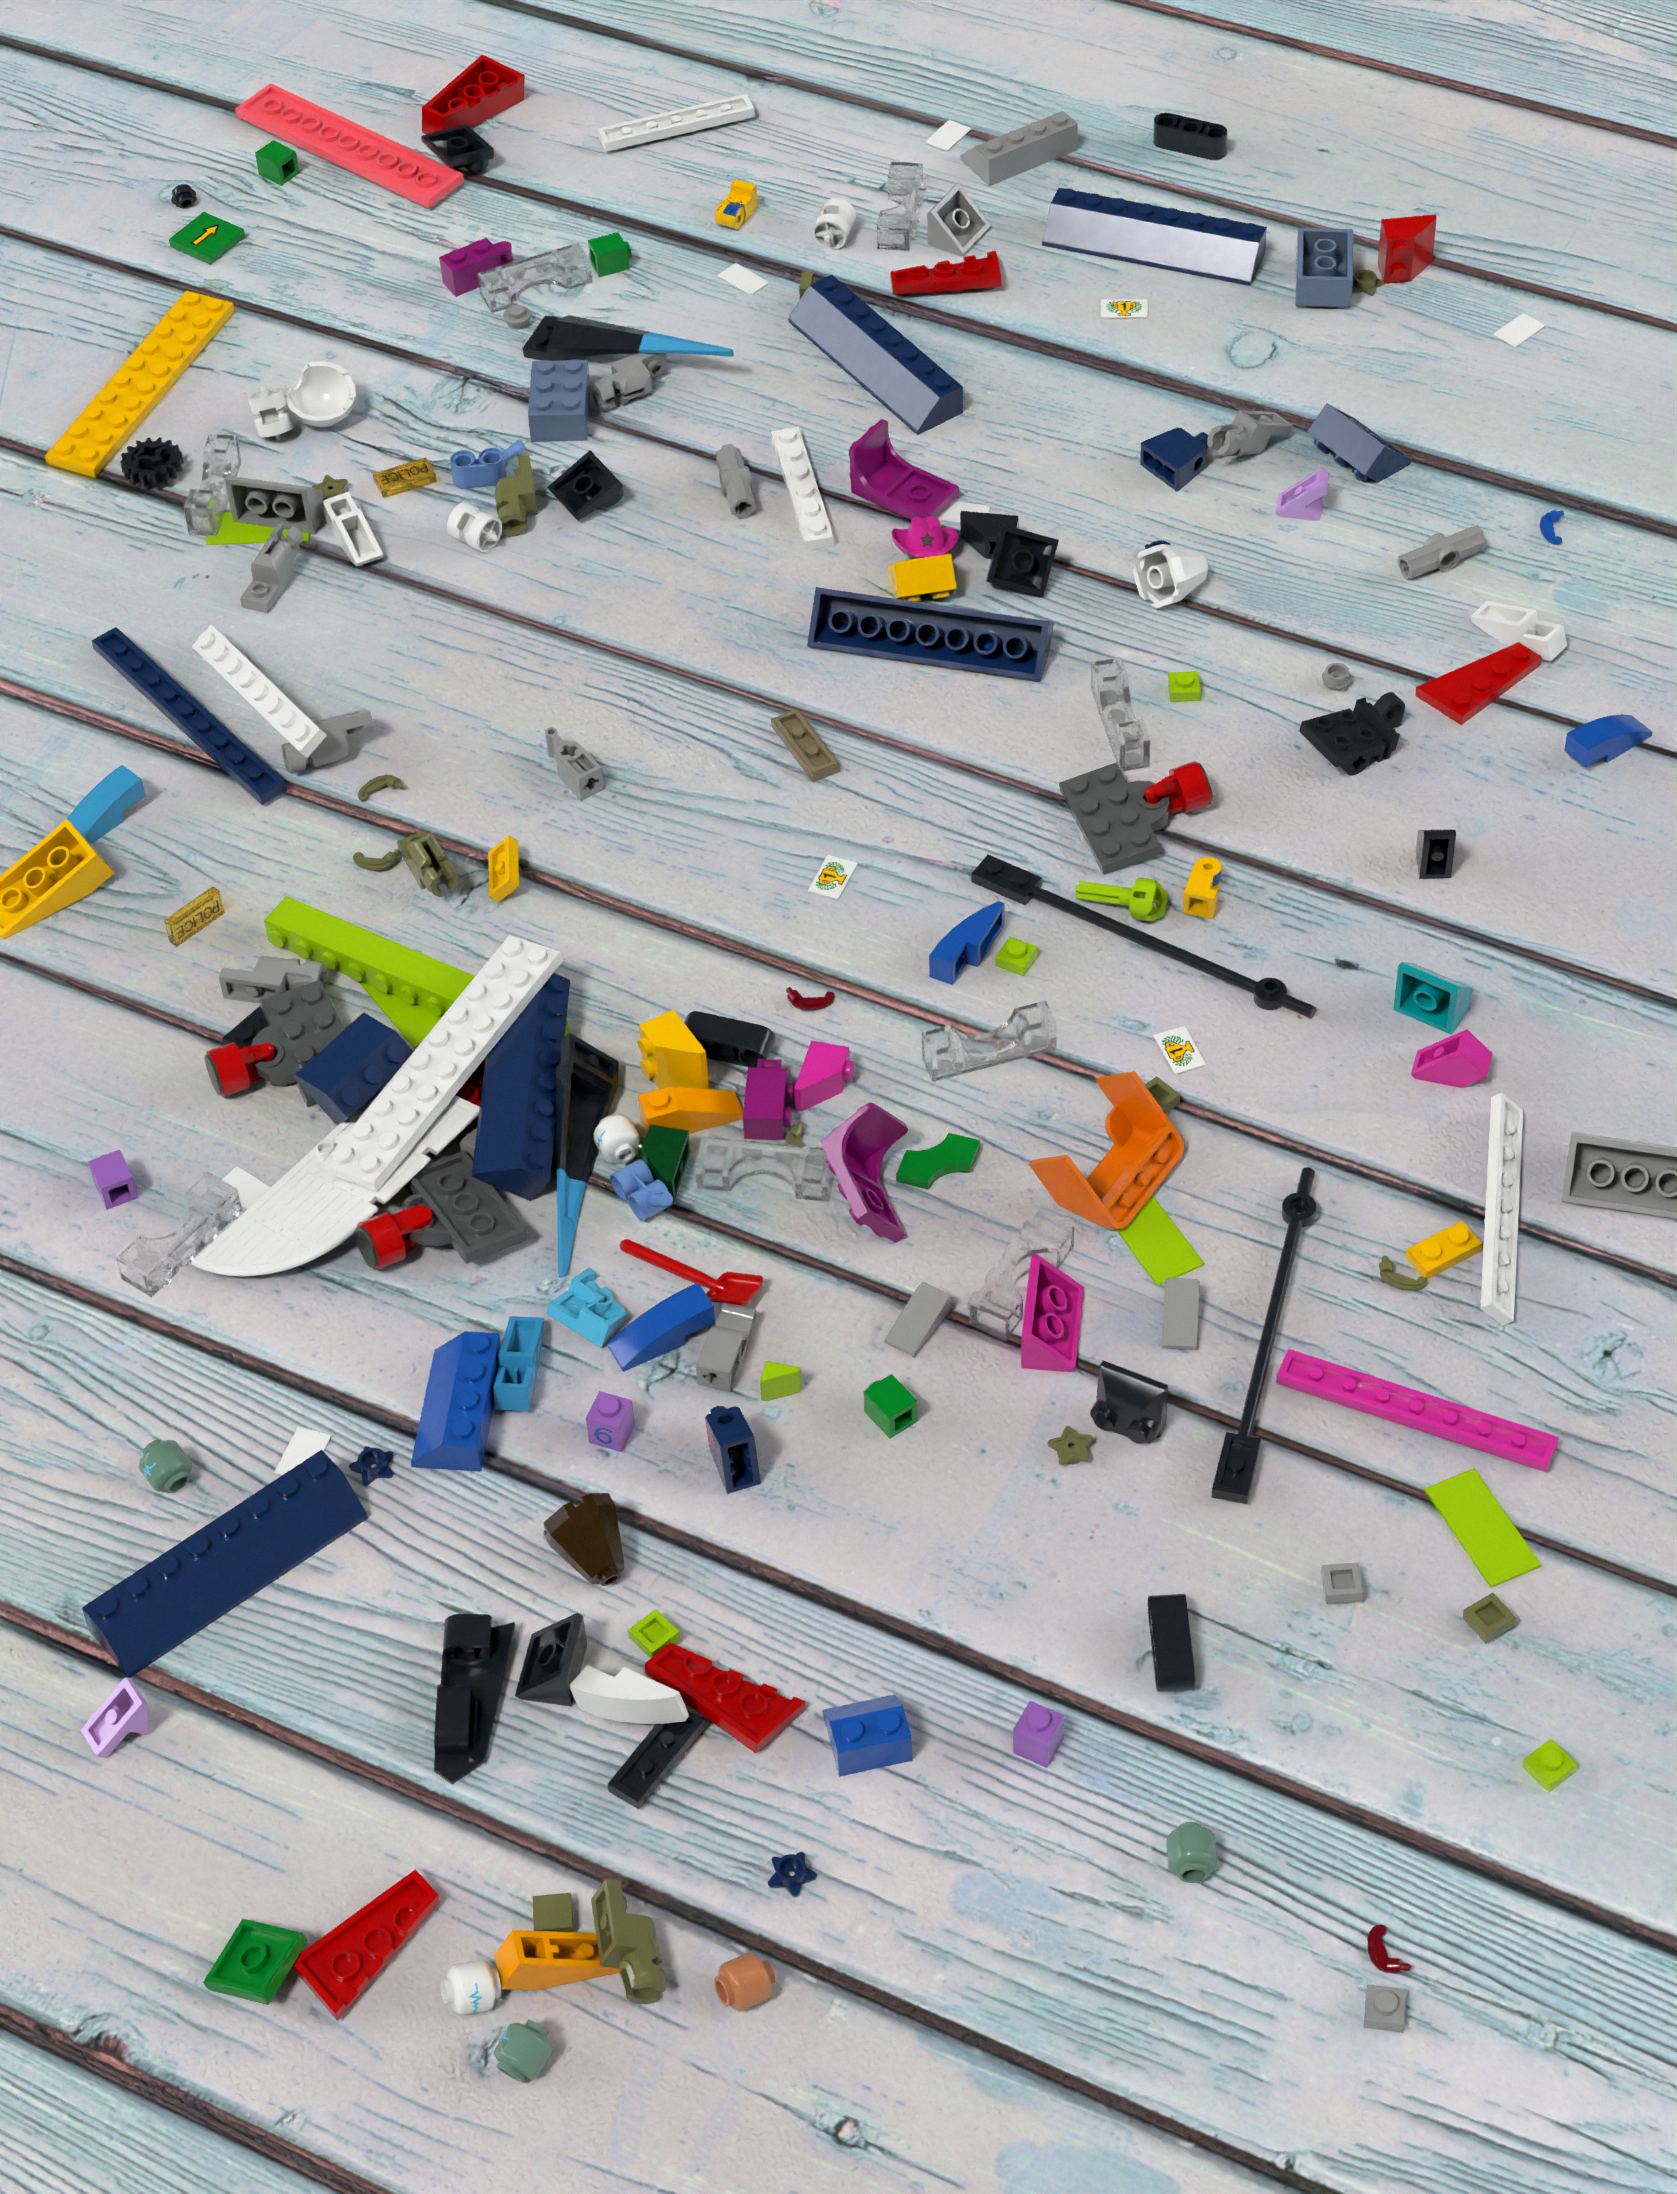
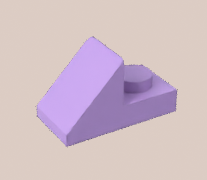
[1275,467,1330,521]
[80,1677,149,1758]

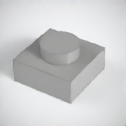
[1321,1563,1363,1604]
[1363,1985,1407,2033]

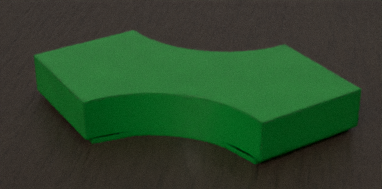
[896,1133,980,1189]

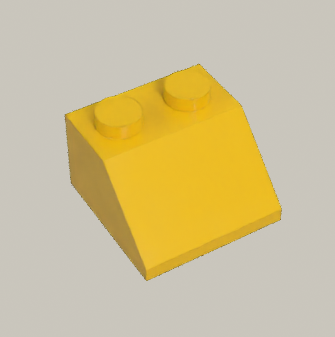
[886,554,957,602]
[637,1009,709,1089]

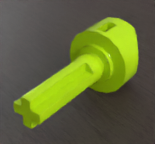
[1075,877,1168,921]

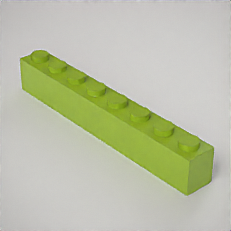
[264,896,475,1016]

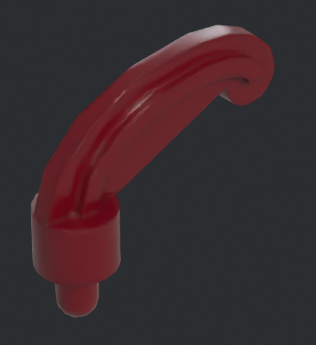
[786,987,835,1010]
[1367,1924,1411,1974]

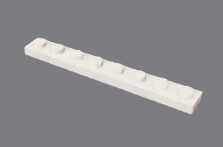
[192,624,327,758]
[1480,1093,1523,1326]

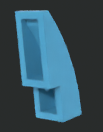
[67,765,146,844]
[493,1316,544,1411]

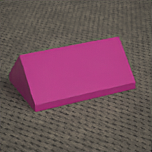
[1021,1254,1084,1372]

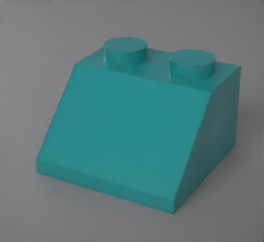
[1393,962,1472,1035]

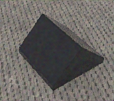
[515,1612,587,1707]

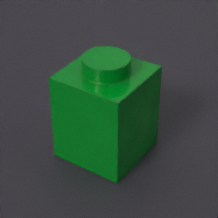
[255,140,299,186]
[588,232,632,277]
[863,1374,918,1439]

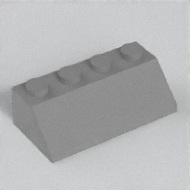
[960,111,1078,186]
[1561,1132,1677,1219]

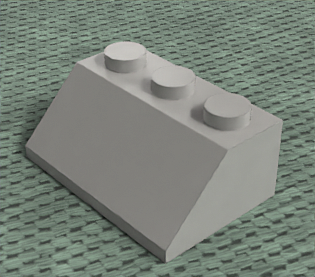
[225,475,324,535]

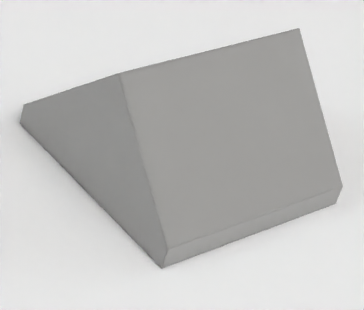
[927,183,991,256]

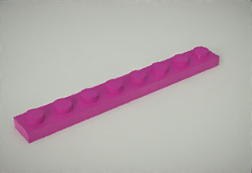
[1276,1349,1559,1472]

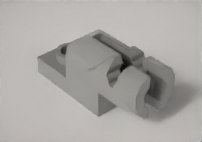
[591,353,667,411]
[1207,410,1293,456]
[240,523,303,614]
[281,709,373,773]
[219,956,327,1004]

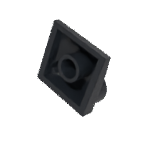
[421,124,494,173]
[547,450,624,521]
[986,524,1059,597]
[1090,1360,1168,1444]

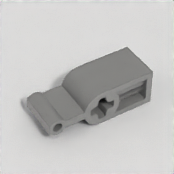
[545,727,604,801]
[696,1303,757,1392]

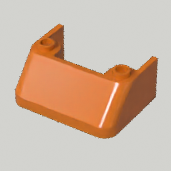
[1028,1071,1184,1230]

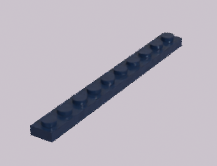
[91,627,287,805]

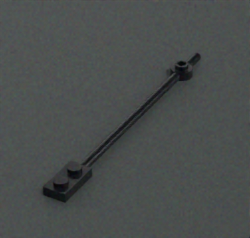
[971,854,1316,1019]
[1212,1167,1316,1504]

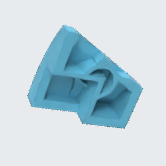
[546,1268,627,1348]

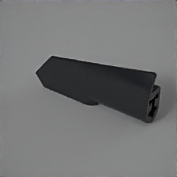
[434,1614,515,1785]

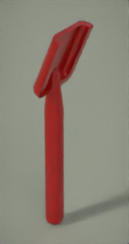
[620,1239,763,1306]

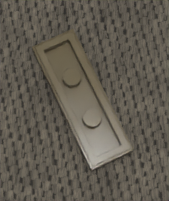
[771,709,840,782]

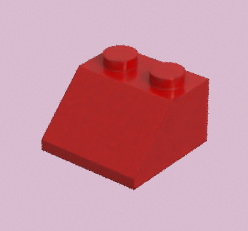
[1378,214,1437,284]

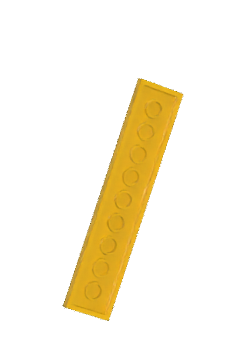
[45,290,235,478]

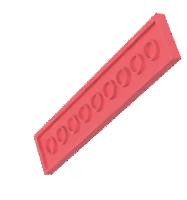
[235,83,464,209]

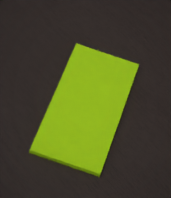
[205,512,309,545]
[359,981,443,1049]
[1115,1194,1205,1286]
[1424,1468,1541,1588]

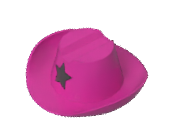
[891,516,958,558]

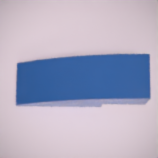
[1564,714,1653,768]
[929,901,1005,985]
[608,1283,715,1372]

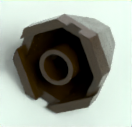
[544,1493,624,1586]

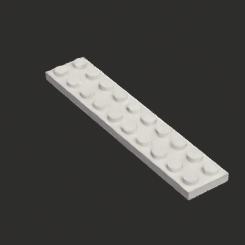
[321,935,563,1192]

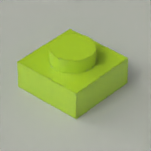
[1168,671,1201,702]
[995,936,1038,976]
[628,1609,681,1659]
[1522,1739,1578,1792]

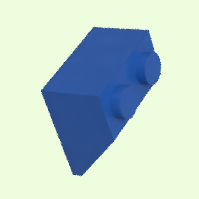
[822,1694,912,1777]

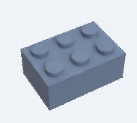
[1295,228,1353,308]
[528,359,591,442]

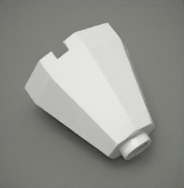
[1133,544,1209,609]

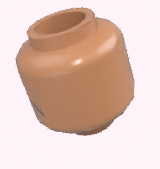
[714,1953,775,2012]

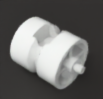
[812,198,856,250]
[247,385,294,441]
[447,502,502,553]

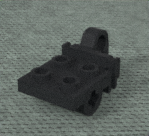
[1299,692,1405,775]

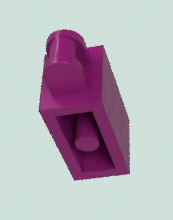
[439,238,513,297]
[742,1059,794,1140]

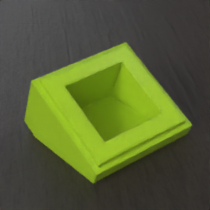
[760,1361,802,1401]

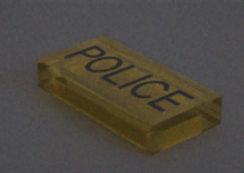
[373,457,437,498]
[164,887,225,947]

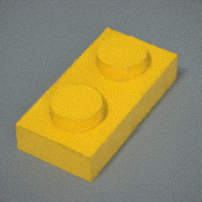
[488,835,519,903]
[1405,1221,1482,1280]

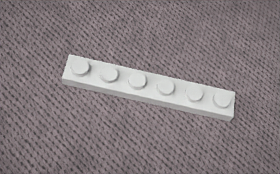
[598,94,755,152]
[771,427,834,550]

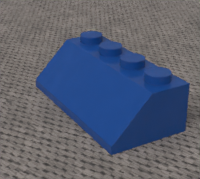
[411,1331,501,1472]

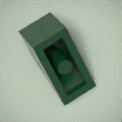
[638,1125,691,1202]

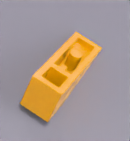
[638,1087,743,1135]
[494,1930,619,1990]

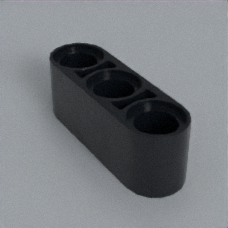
[1153,113,1227,160]
[684,1011,776,1068]
[1148,1594,1195,1692]

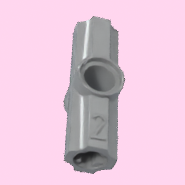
[716,444,756,519]
[1398,525,1486,580]

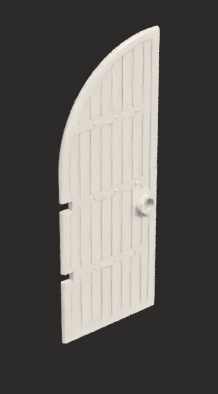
[191,1083,480,1276]

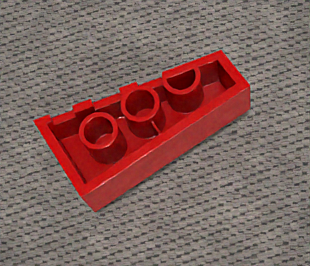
[422,55,525,135]

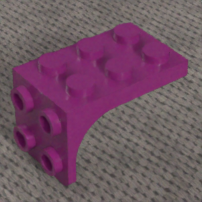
[849,419,959,520]
[820,1102,908,1243]

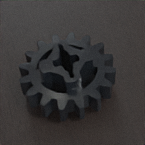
[120,437,184,488]

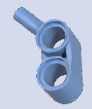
[450,440,525,489]
[610,1159,673,1222]

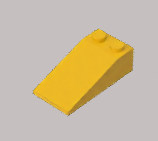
[0,819,114,940]

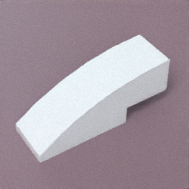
[322,492,383,567]
[1470,601,1567,662]
[569,1665,689,1724]

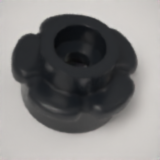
[171,184,197,209]

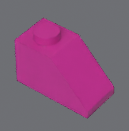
[1411,1029,1492,1088]
[794,1040,854,1111]

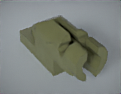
[495,455,538,537]
[397,831,460,897]
[591,1878,666,2004]

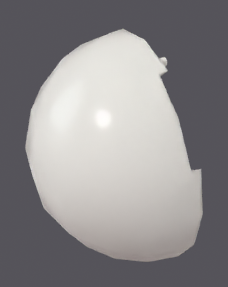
[285,361,356,428]

